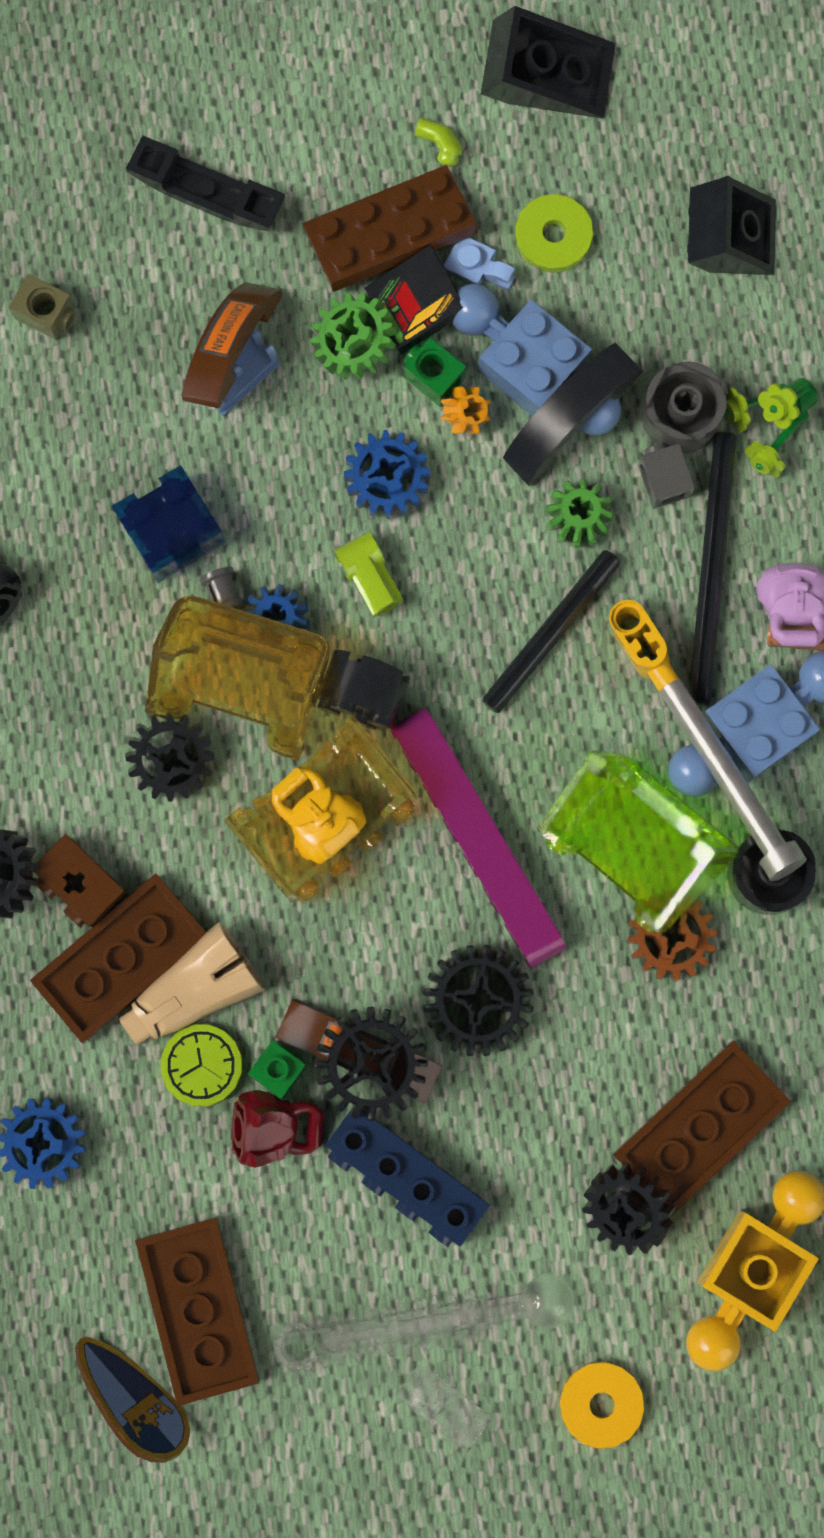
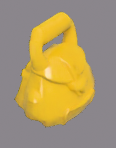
[272,767,367,864]

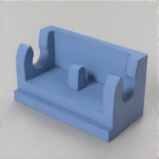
[215,328,281,416]

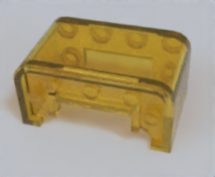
[224,715,417,904]

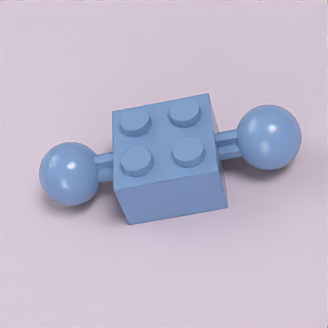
[452,284,621,436]
[668,651,824,797]

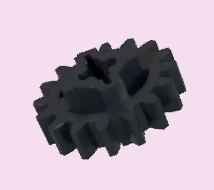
[125,711,215,802]
[0,829,40,919]
[582,1163,675,1255]

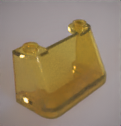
[145,596,331,761]

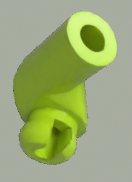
[415,117,463,167]

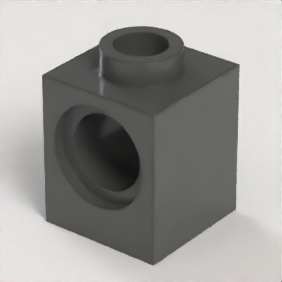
[638,442,695,509]

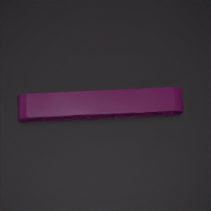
[390,707,567,969]

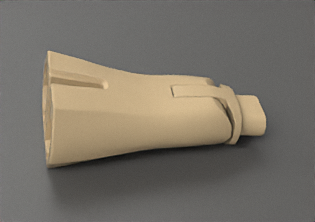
[119,922,265,1045]

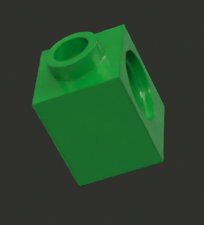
[403,337,466,407]
[248,1040,308,1099]

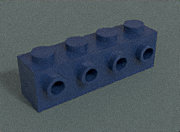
[325,1109,490,1247]

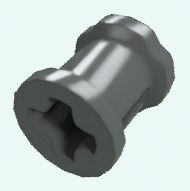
[199,566,246,618]

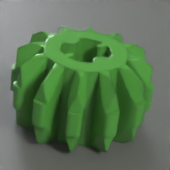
[545,478,614,548]

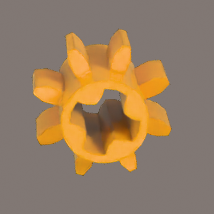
[440,386,491,435]

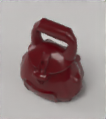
[231,1090,326,1168]

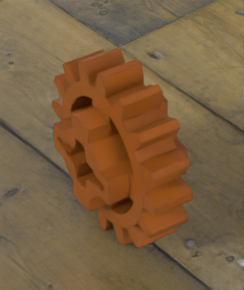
[627,891,718,982]

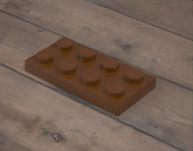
[302,165,478,292]
[29,874,207,1044]
[612,1040,791,1217]
[135,1217,260,1406]

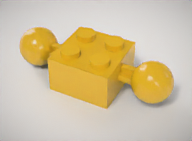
[686,1170,824,1372]

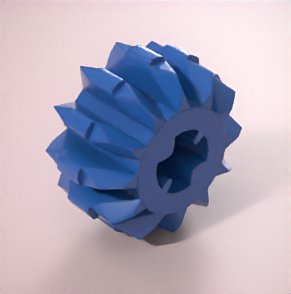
[241,584,310,654]

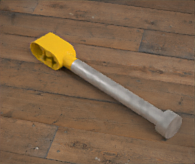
[609,600,807,881]

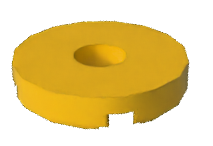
[559,1361,644,1449]

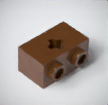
[33,834,129,928]

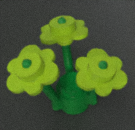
[724,378,818,478]

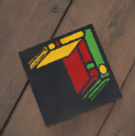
[364,245,463,354]

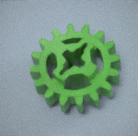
[310,292,398,380]

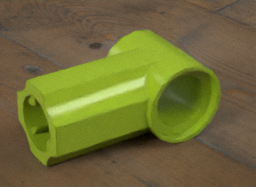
[333,532,403,618]

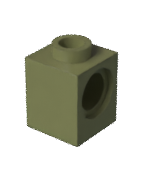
[9,273,76,340]

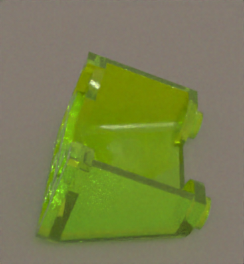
[536,750,739,933]

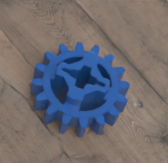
[344,430,430,519]
[0,1098,87,1189]

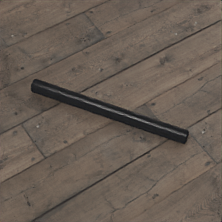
[689,432,737,705]

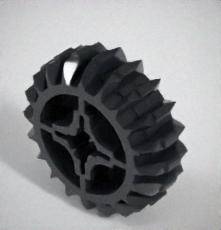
[423,945,534,1056]
[314,1007,428,1121]

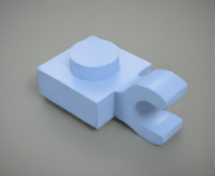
[444,237,515,291]

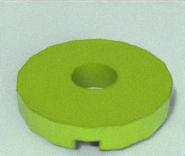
[515,194,593,273]

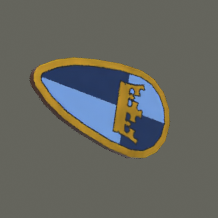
[75,1337,190,1463]

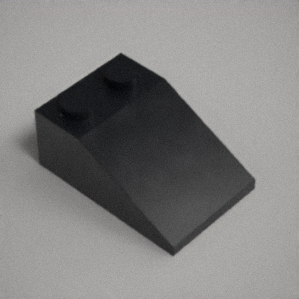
[481,6,616,119]

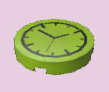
[160,1024,243,1106]

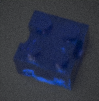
[111,465,226,583]

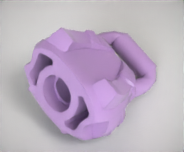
[756,563,824,647]

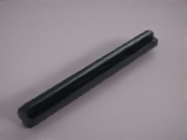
[482,550,620,713]

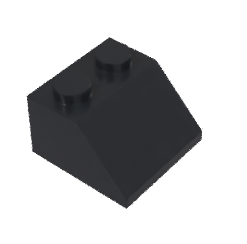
[687,176,776,275]

